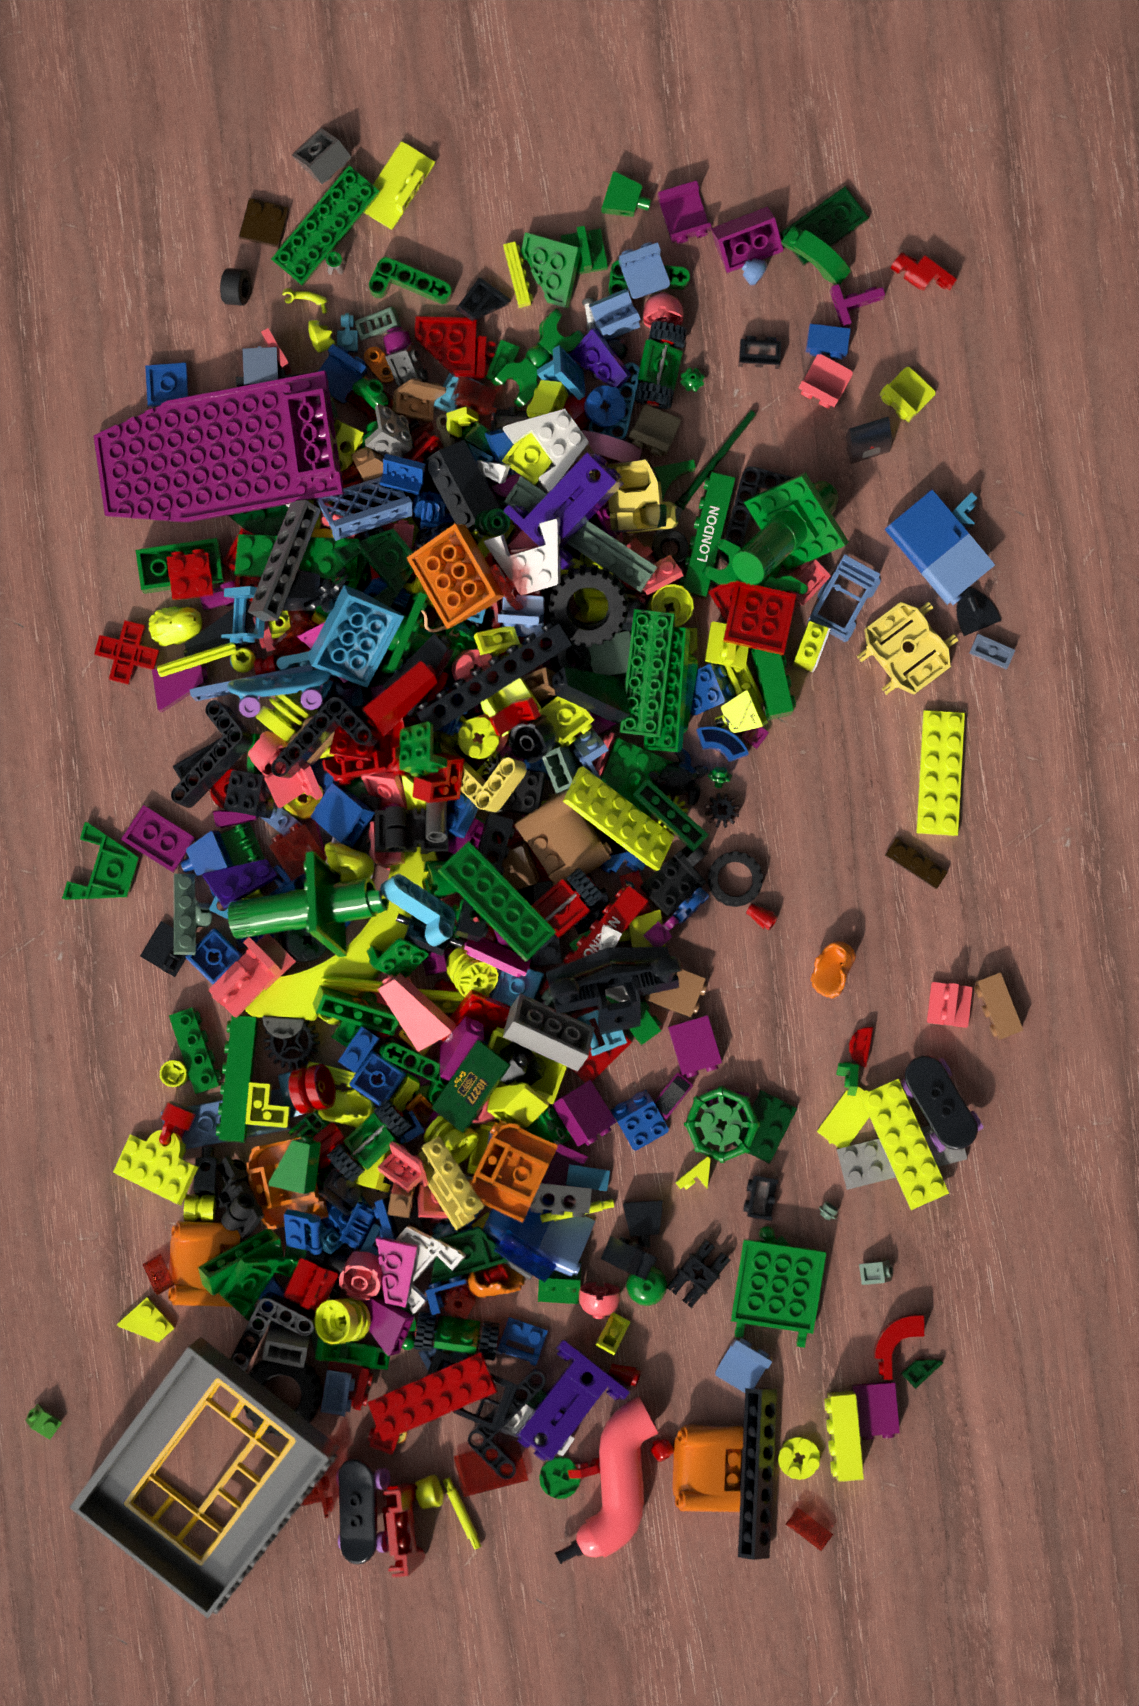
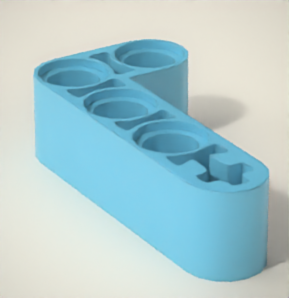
[380,874,456,946]

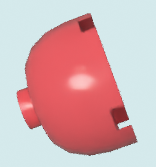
[643,292,684,328]
[579,1282,621,1319]

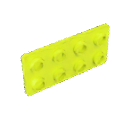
[364,142,435,230]

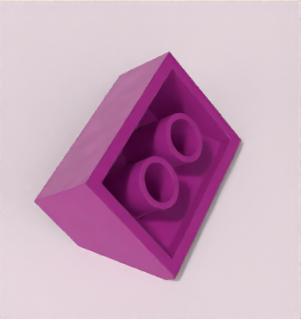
[711,207,784,273]

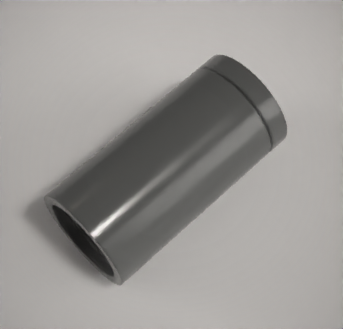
[426,801,447,843]

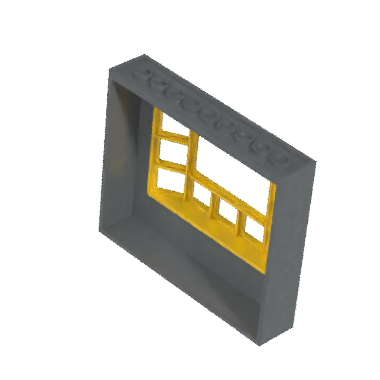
[69,1337,339,1618]

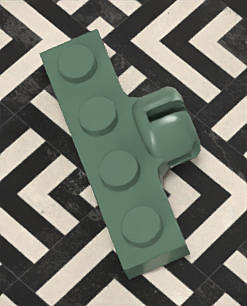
[173,873,212,955]

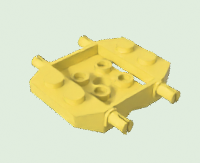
[856,602,958,695]

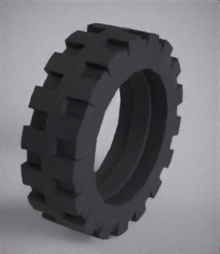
[708,851,763,907]

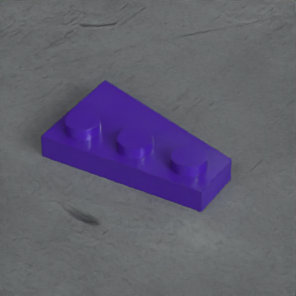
[568,329,631,389]
[202,859,277,909]

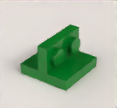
[561,226,608,275]
[538,1262,582,1304]

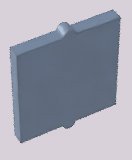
[243,346,278,385]

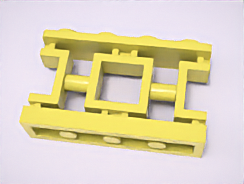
[417,1137,484,1230]

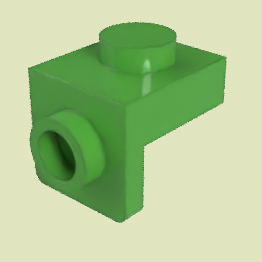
[26,1404,62,1440]

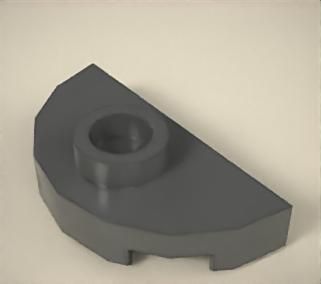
[263,1016,305,1039]

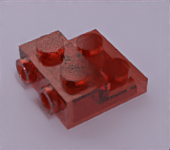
[269,822,327,881]

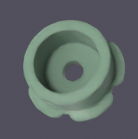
[819,1202,839,1220]

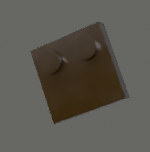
[239,198,289,248]

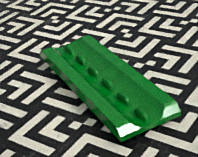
[271,166,380,285]
[620,609,675,738]
[644,627,690,752]

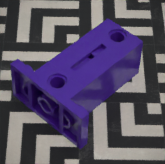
[504,453,624,570]
[515,1340,630,1461]

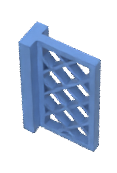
[316,476,412,541]

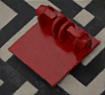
[329,722,378,763]

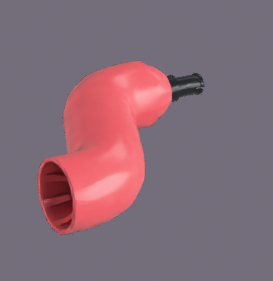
[555,1396,658,1564]

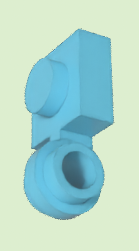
[337,313,358,352]

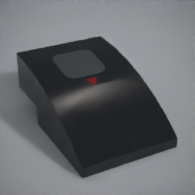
[846,417,891,464]

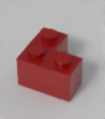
[412,753,464,803]

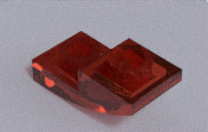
[785,1507,833,1551]

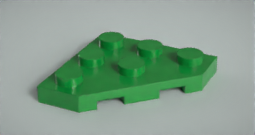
[521,232,582,308]

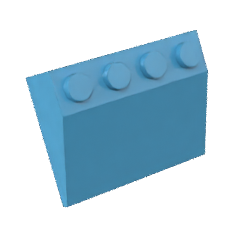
[308,585,404,687]

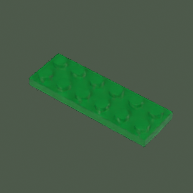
[235,534,360,581]
[438,841,556,962]

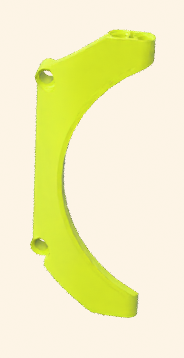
[245,811,438,1025]

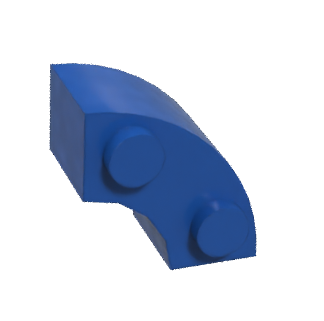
[696,727,749,762]

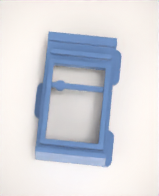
[808,554,881,642]

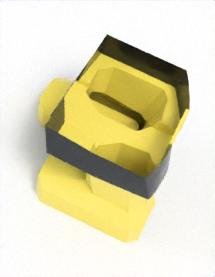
[597,459,678,533]

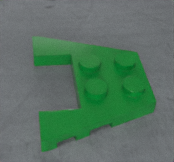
[62,822,139,900]
[219,1257,299,1325]

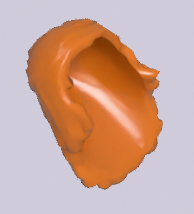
[810,941,856,999]
[468,1257,526,1297]

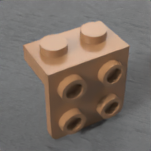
[392,378,447,423]

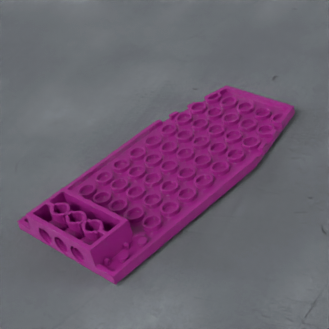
[93,371,344,523]

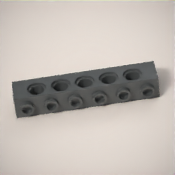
[248,500,321,621]
[467,1176,592,1218]

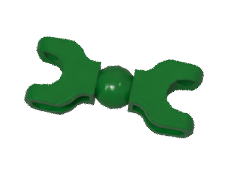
[491,309,584,407]
[702,539,808,594]

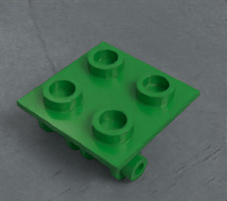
[221,822,265,866]

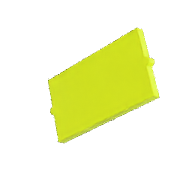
[817,1087,869,1148]

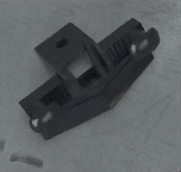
[546,947,682,1035]

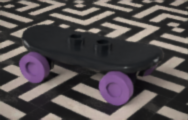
[900,1055,983,1152]
[336,1459,390,1565]

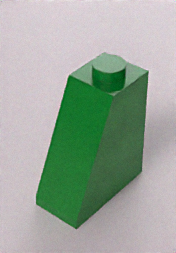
[269,1136,321,1194]

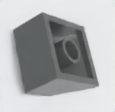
[292,128,351,184]

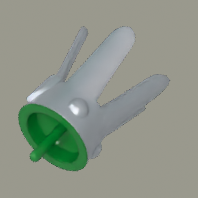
[325,251,346,275]

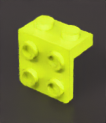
[879,367,935,422]
[481,677,541,737]

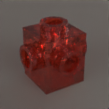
[442,1285,476,1319]

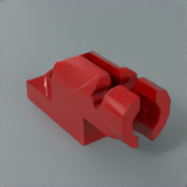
[891,251,957,291]

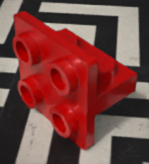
[284,1258,338,1311]

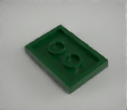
[732,1090,797,1164]

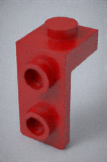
[489,697,541,736]

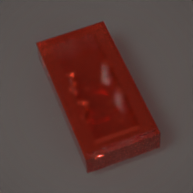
[142,1254,175,1296]

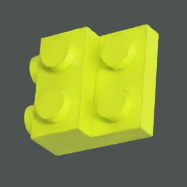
[540,696,594,747]

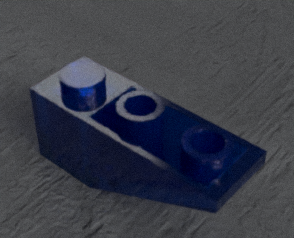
[494,1229,557,1282]

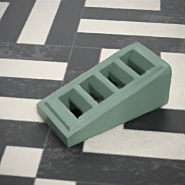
[354,307,402,341]

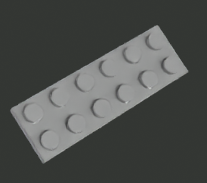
[836,1126,967,1190]

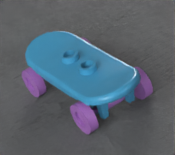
[227,669,331,717]

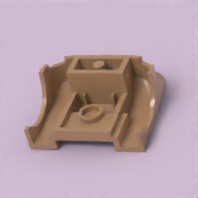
[514,790,613,886]

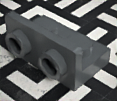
[385,344,428,388]

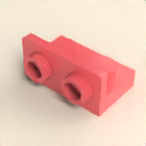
[787,559,831,606]

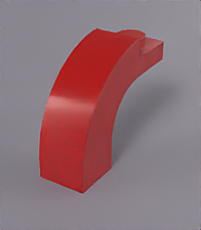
[873,1314,925,1380]

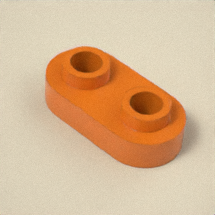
[364,347,395,384]

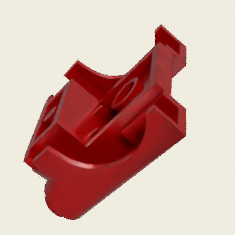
[322,714,407,786]
[380,1482,425,1577]

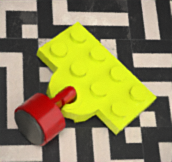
[113,1101,198,1205]

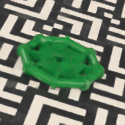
[684,1085,760,1163]

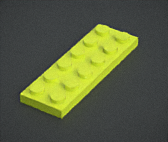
[916,710,965,836]
[563,767,675,871]
[860,1079,949,1210]

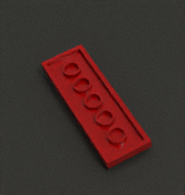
[367,1353,498,1441]

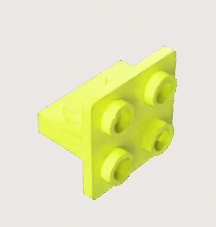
[705,621,749,669]

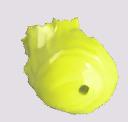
[148,606,202,646]
[324,842,374,882]
[318,1089,376,1128]

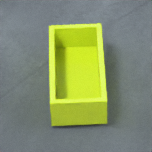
[824,1391,864,1482]

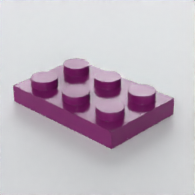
[121,805,196,873]

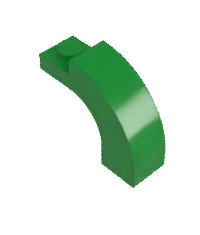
[781,226,851,286]
[315,1338,390,1370]

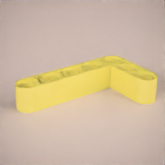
[436,741,526,812]

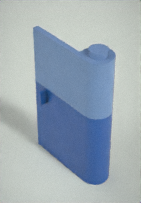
[885,489,995,605]
[483,1197,595,1277]

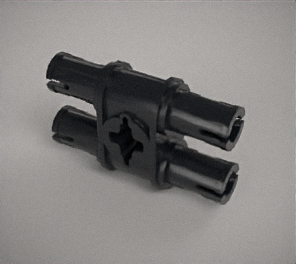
[667,1239,731,1308]

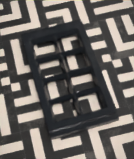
[426,1350,519,1433]

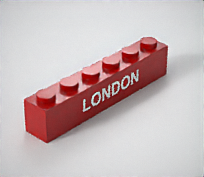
[557,886,648,968]

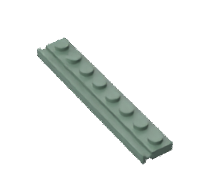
[504,476,658,592]

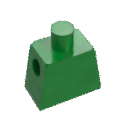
[601,171,652,217]

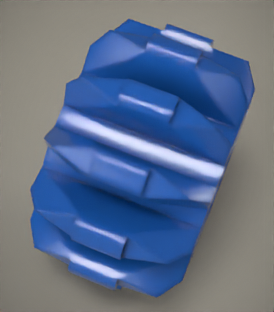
[412,490,447,522]

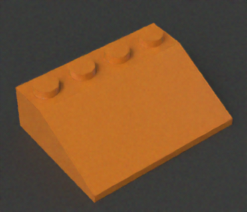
[407,524,506,629]

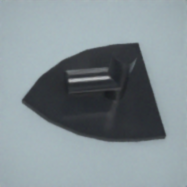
[956,587,1001,637]

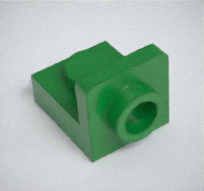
[836,1062,859,1096]

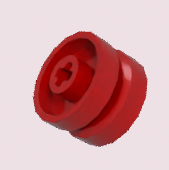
[289,1064,336,1114]

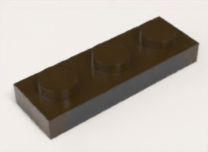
[884,838,948,889]

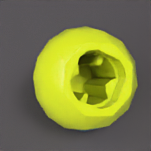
[230,647,256,673]

